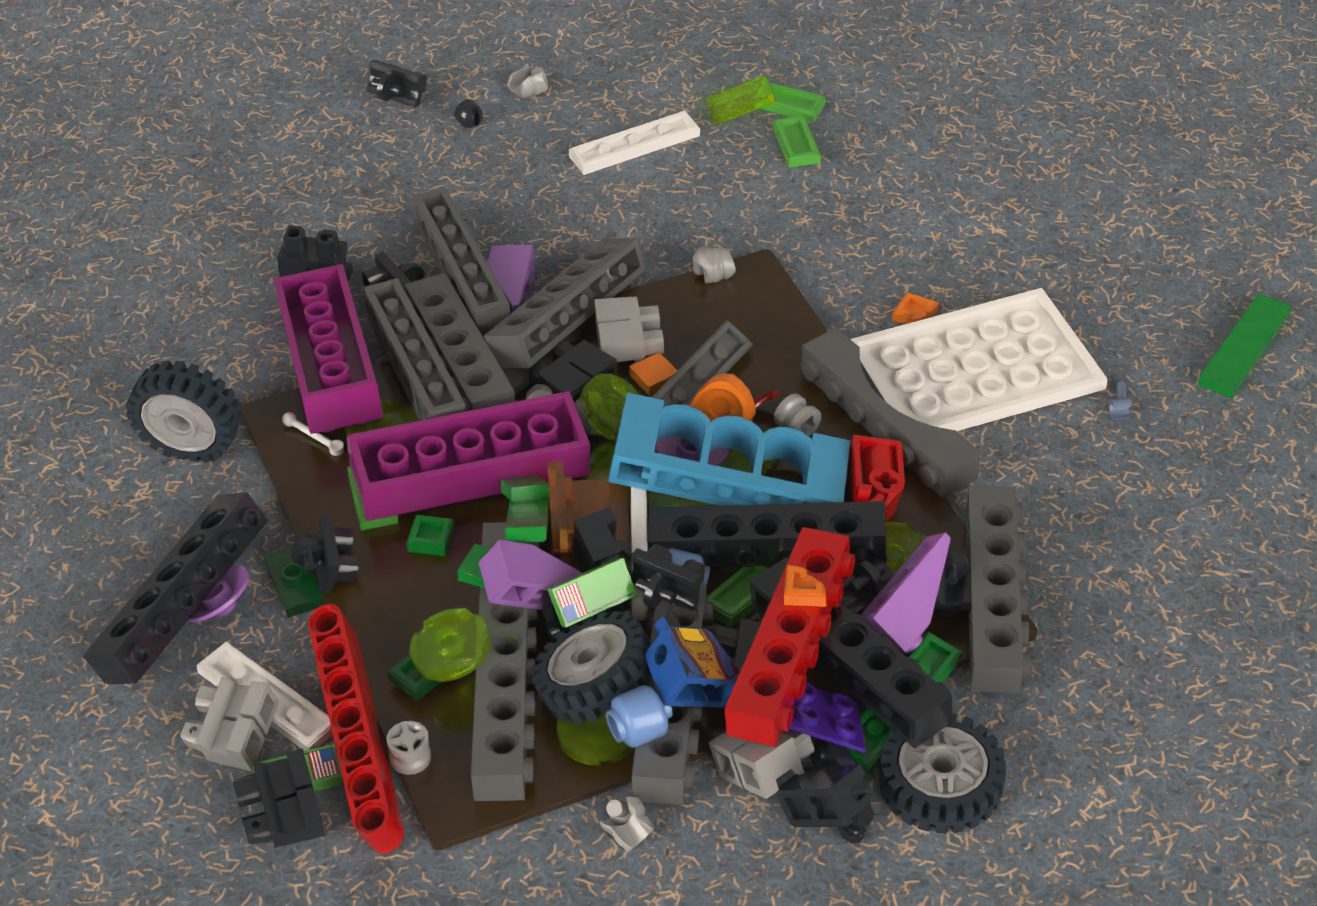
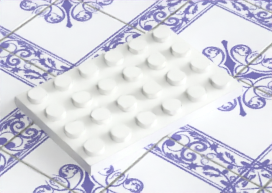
[851,288,1107,431]

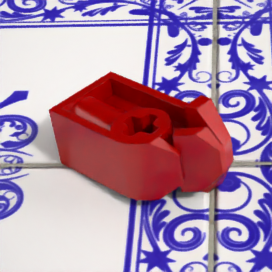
[846,435,905,520]

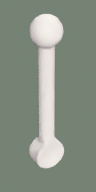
[282,412,344,456]

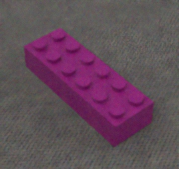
[273,264,384,434]
[347,391,590,521]

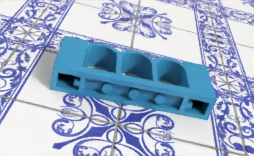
[608,392,850,506]

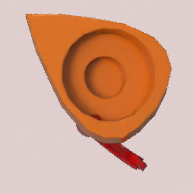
[688,373,779,422]

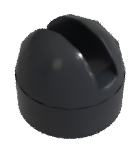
[454,99,483,128]

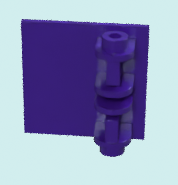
[790,682,866,753]

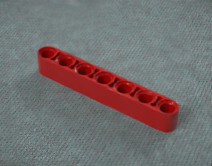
[308,604,405,854]

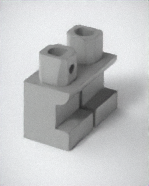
[594,296,664,363]
[180,677,279,772]
[708,730,815,799]

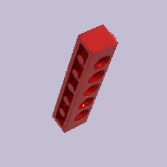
[725,527,855,747]

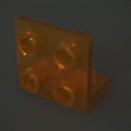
[547,461,631,553]

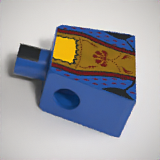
[645,614,740,707]

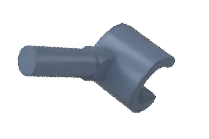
[1108,381,1132,421]

